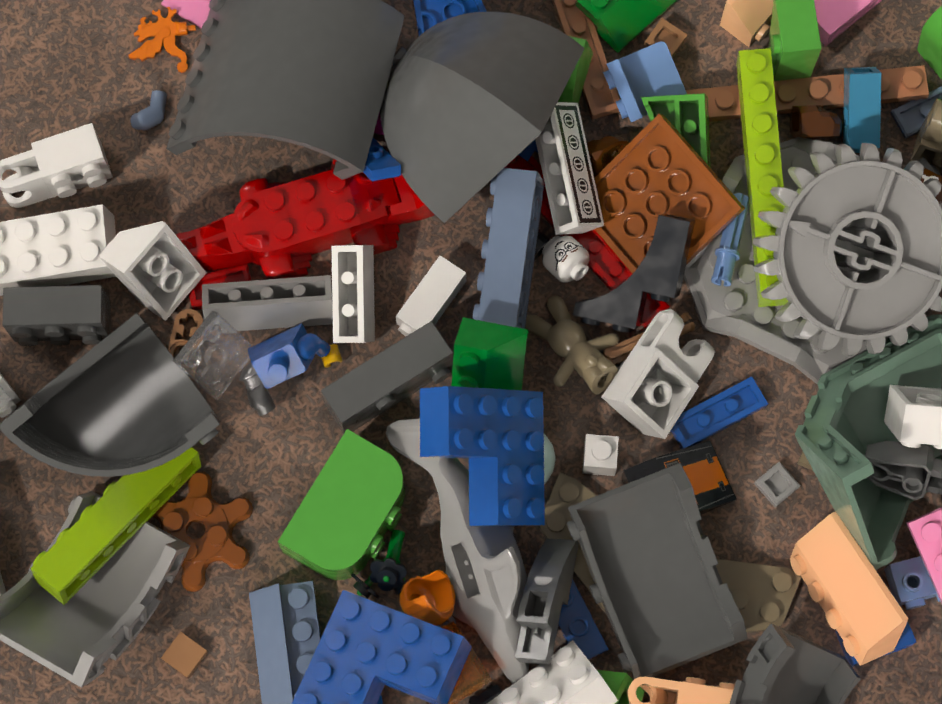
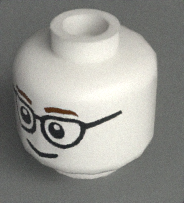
[542,235,590,283]

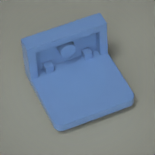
[603,41,687,122]

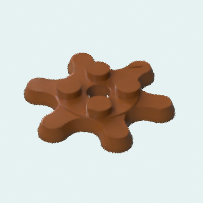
[152,471,253,592]

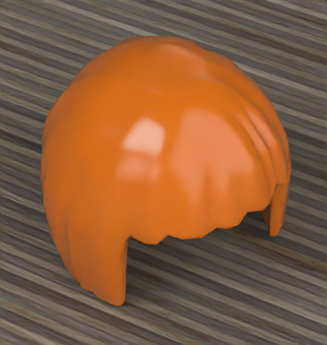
[399,570,455,626]

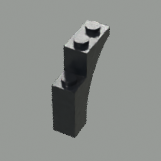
[573,213,695,332]

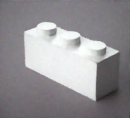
[331,245,375,343]

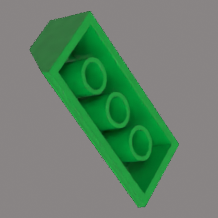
[451,317,528,390]

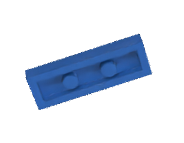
[671,376,768,449]

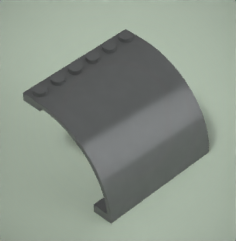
[166,0,405,180]

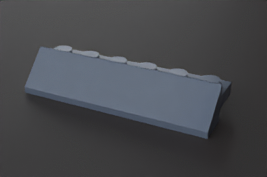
[249,581,321,704]

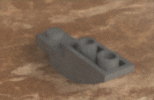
[515,538,579,665]

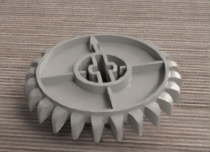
[752,143,942,356]

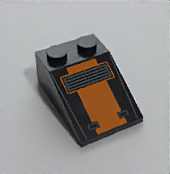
[621,441,737,515]

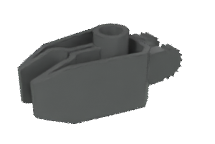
[865,441,942,500]

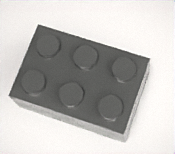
[2,285,111,346]

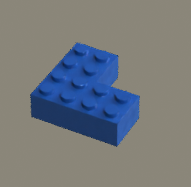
[420,386,545,526]
[291,590,472,704]

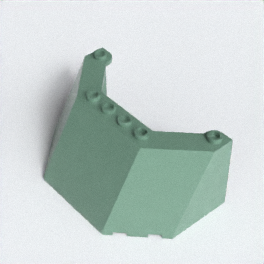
[795,314,942,570]

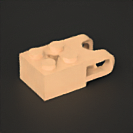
[627,676,735,704]

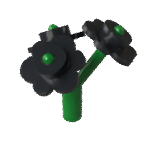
[351,530,408,599]

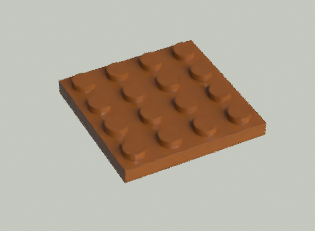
[594,114,745,295]

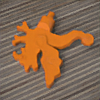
[128,6,196,73]

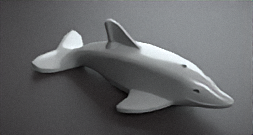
[386,418,529,684]

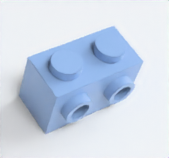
[884,556,941,610]

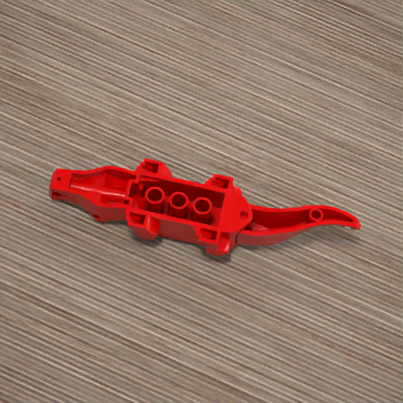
[175,159,491,279]

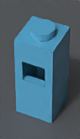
[843,67,882,153]

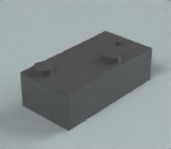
[321,321,453,434]

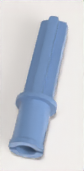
[711,193,749,287]

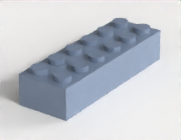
[473,168,545,329]

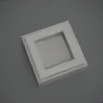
[754,461,801,508]

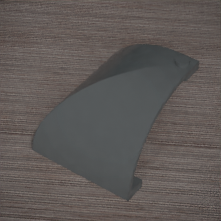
[379,12,585,223]
[0,312,220,477]

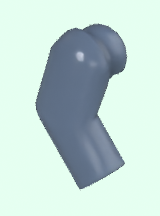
[130,90,167,131]

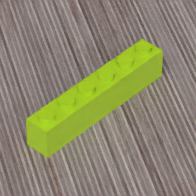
[30,447,201,605]

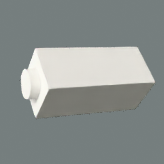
[396,256,466,336]

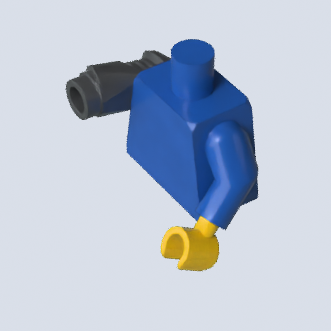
[239,323,343,416]

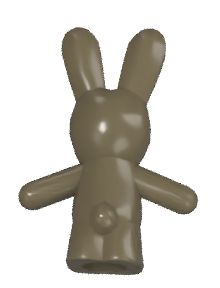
[525,295,619,395]

